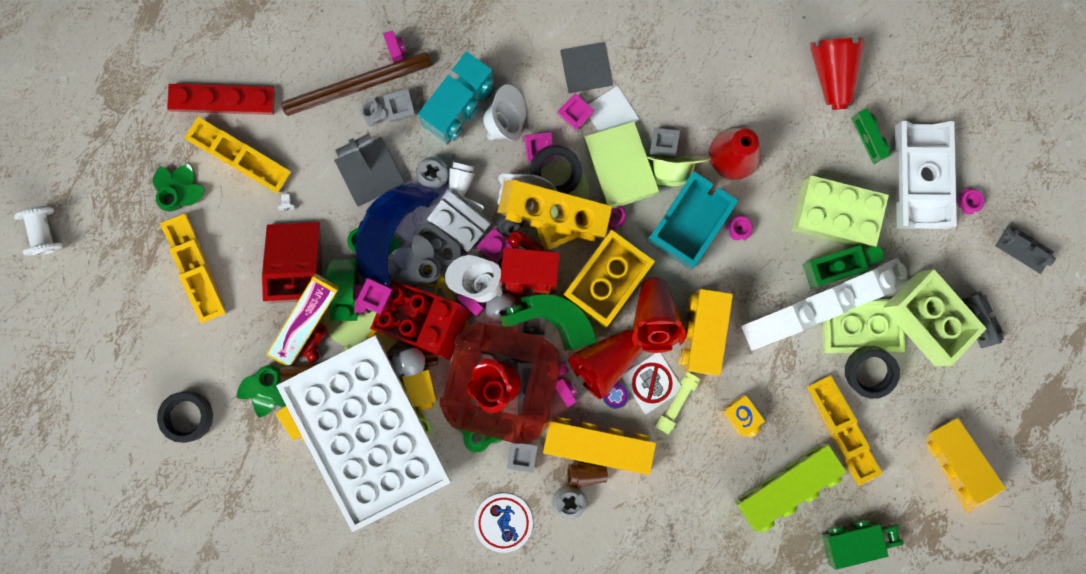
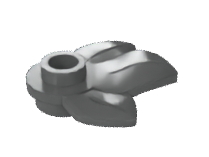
[392,235,442,287]

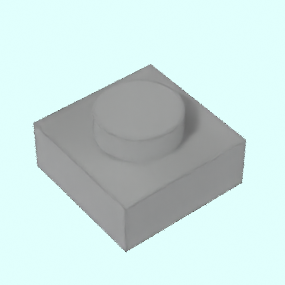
[383,89,416,122]
[650,127,680,158]
[507,441,538,473]

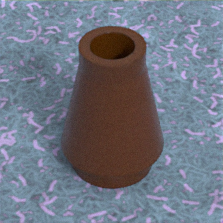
[567,462,608,488]

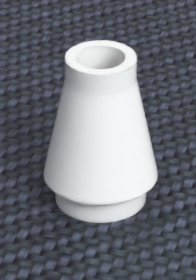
[449,162,475,196]

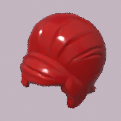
[467,358,521,413]

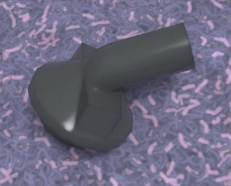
[497,200,524,235]

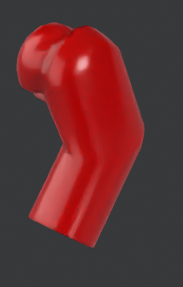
[508,230,545,251]
[302,324,327,363]

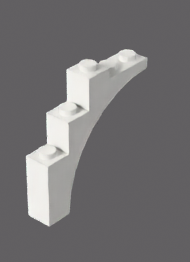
[741,258,909,351]

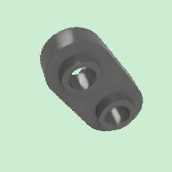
[413,223,461,266]

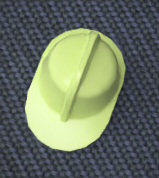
[647,155,711,187]

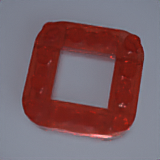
[439,323,561,444]

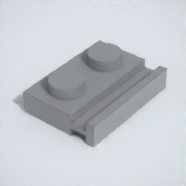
[427,188,493,252]

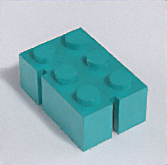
[417,51,495,145]
[646,171,739,270]

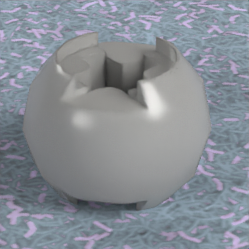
[416,156,449,190]
[485,291,518,324]
[391,346,425,377]
[553,485,586,519]

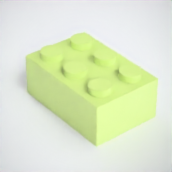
[791,175,889,249]
[883,269,986,366]

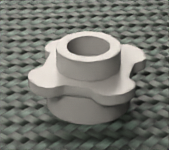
[361,96,387,126]

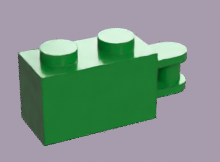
[802,245,884,289]
[821,519,904,570]

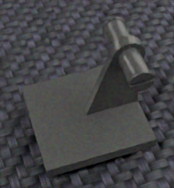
[334,133,405,207]

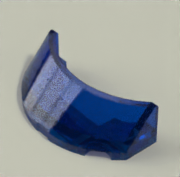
[354,183,440,288]

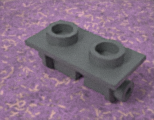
[995,224,1056,274]
[961,291,1004,348]

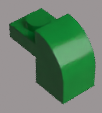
[326,259,359,321]

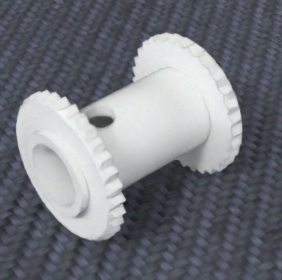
[14,207,63,256]

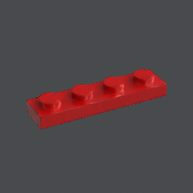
[167,84,275,115]

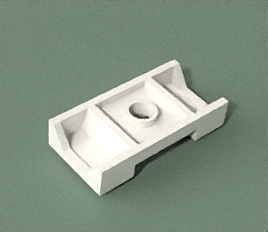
[895,121,957,229]

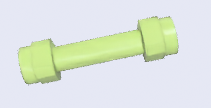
[655,372,700,435]

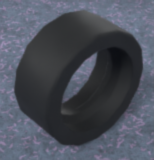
[530,145,582,194]
[845,345,900,399]
[157,392,213,443]

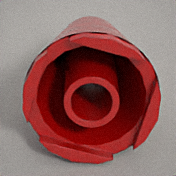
[810,37,864,110]
[708,128,761,180]
[631,277,686,353]
[568,329,642,399]

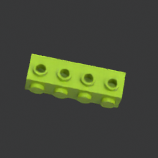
[734,443,847,533]

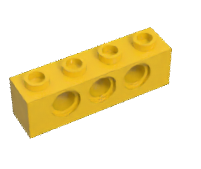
[497,180,612,242]

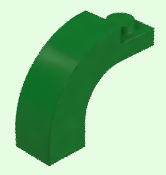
[500,294,597,351]

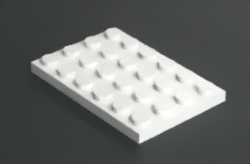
[276,335,451,532]

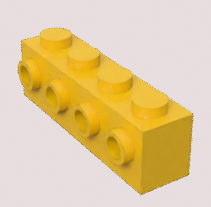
[543,417,656,475]

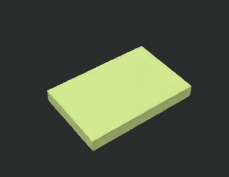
[584,121,659,208]
[822,299,905,353]

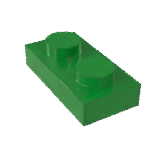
[851,108,891,165]

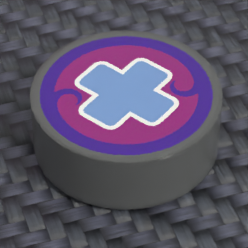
[602,382,629,409]

